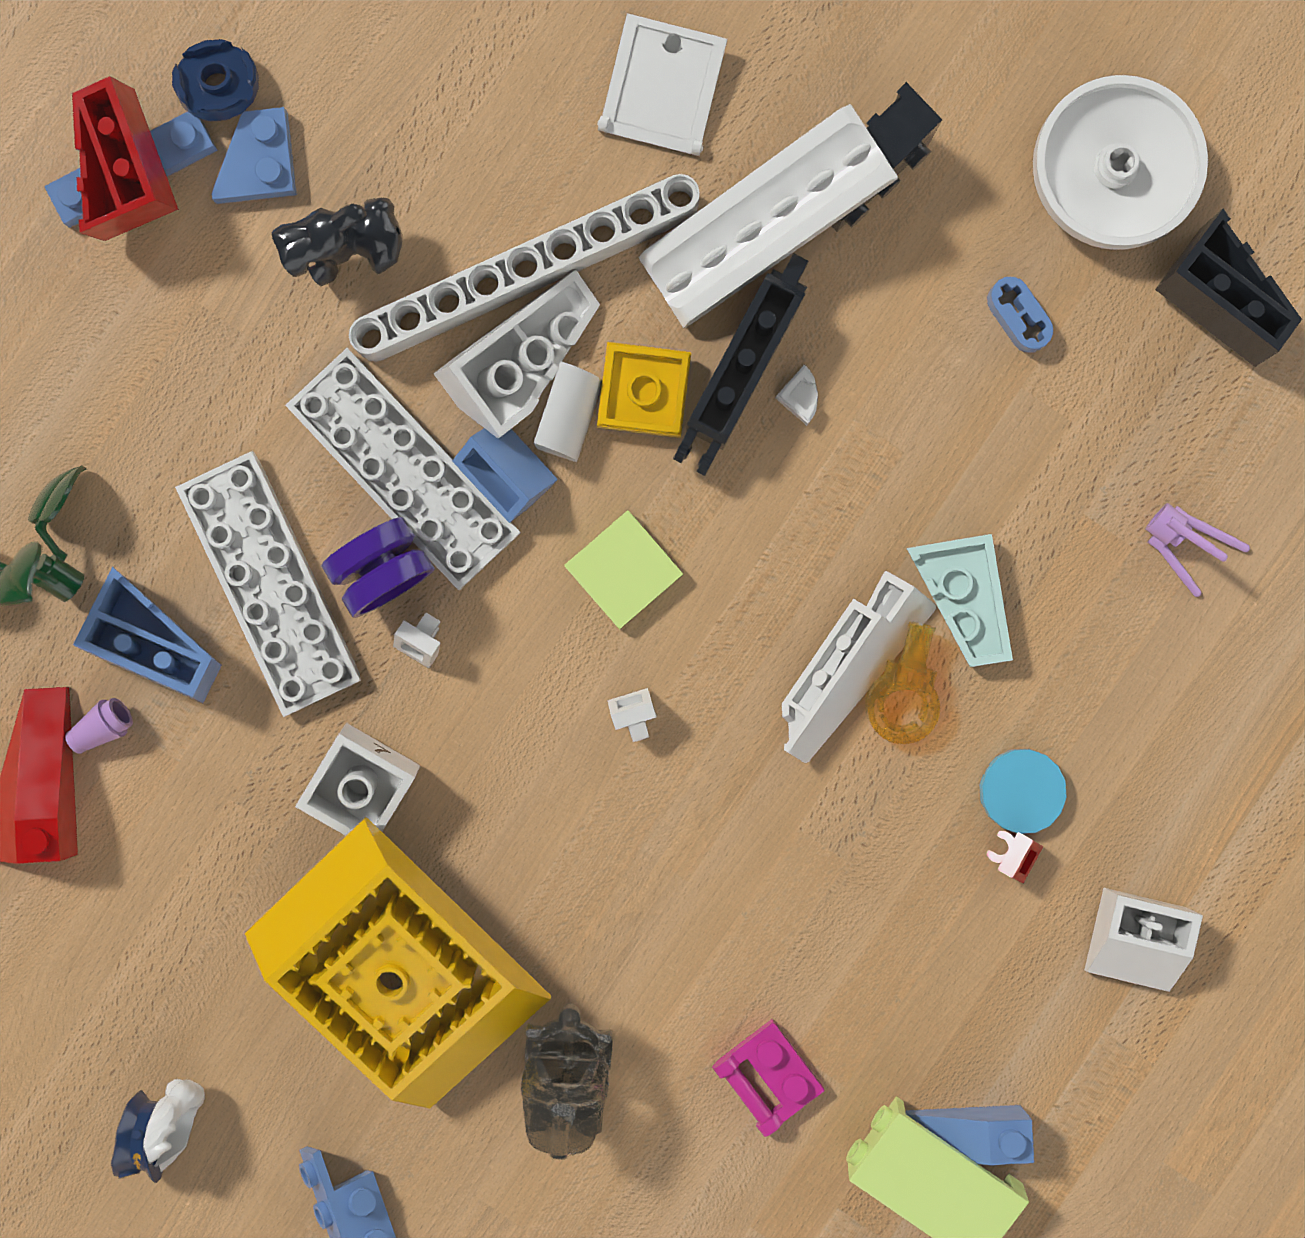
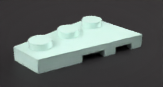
[907,534,1013,667]

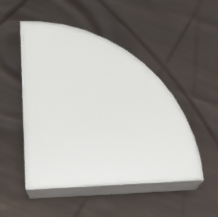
[776,365,818,426]

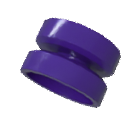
[321,517,435,618]

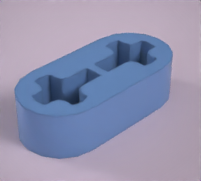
[987,277,1053,353]

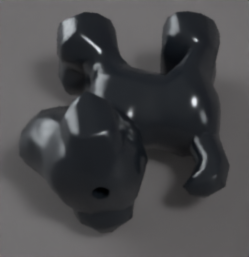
[271,198,403,287]

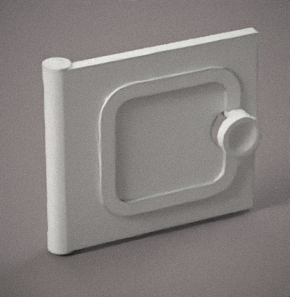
[597,13,727,156]

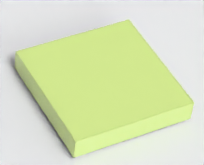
[564,510,683,630]

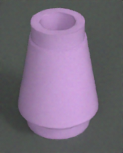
[65,698,133,754]

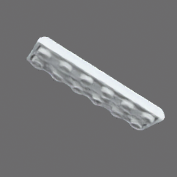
[639,104,898,328]
[285,348,521,590]
[175,451,361,717]

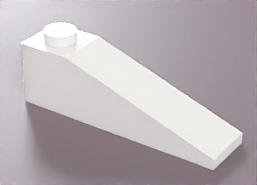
[434,270,600,438]

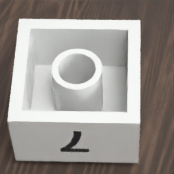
[295,723,420,836]

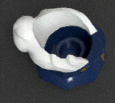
[111,1079,205,1183]

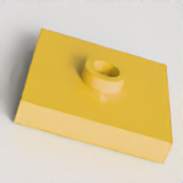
[597,342,691,438]

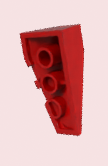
[0,687,78,864]

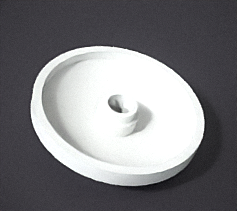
[1033,75,1208,250]

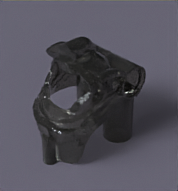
[521,1003,613,1159]

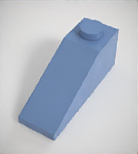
[905,1105,1034,1165]

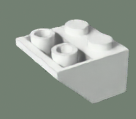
[1084,888,1203,992]

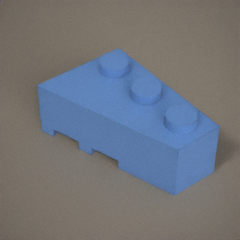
[73,567,222,703]

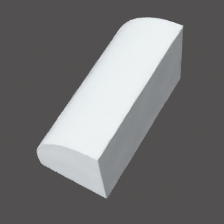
[534,361,602,462]

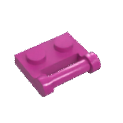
[712,1019,825,1137]

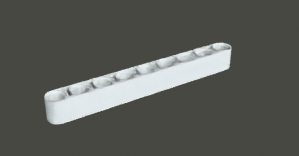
[349,174,700,362]

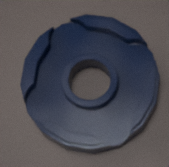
[172,39,259,121]

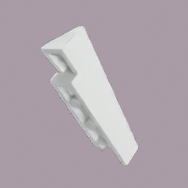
[782,571,936,763]

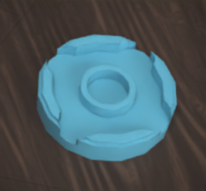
[979,749,1067,834]

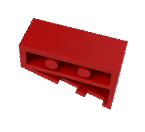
[72,76,179,241]

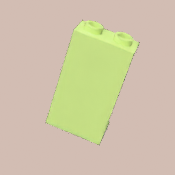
[846,1096,1029,1238]

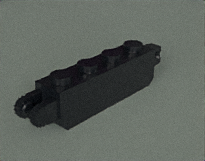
[673,253,809,476]

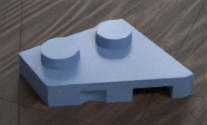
[212,107,297,204]

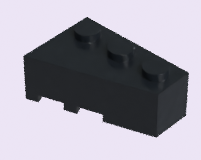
[831,82,943,232]
[1155,209,1302,367]

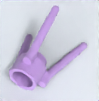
[1145,503,1250,597]

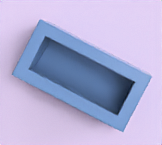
[452,428,558,523]

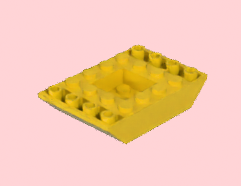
[245,817,551,1109]

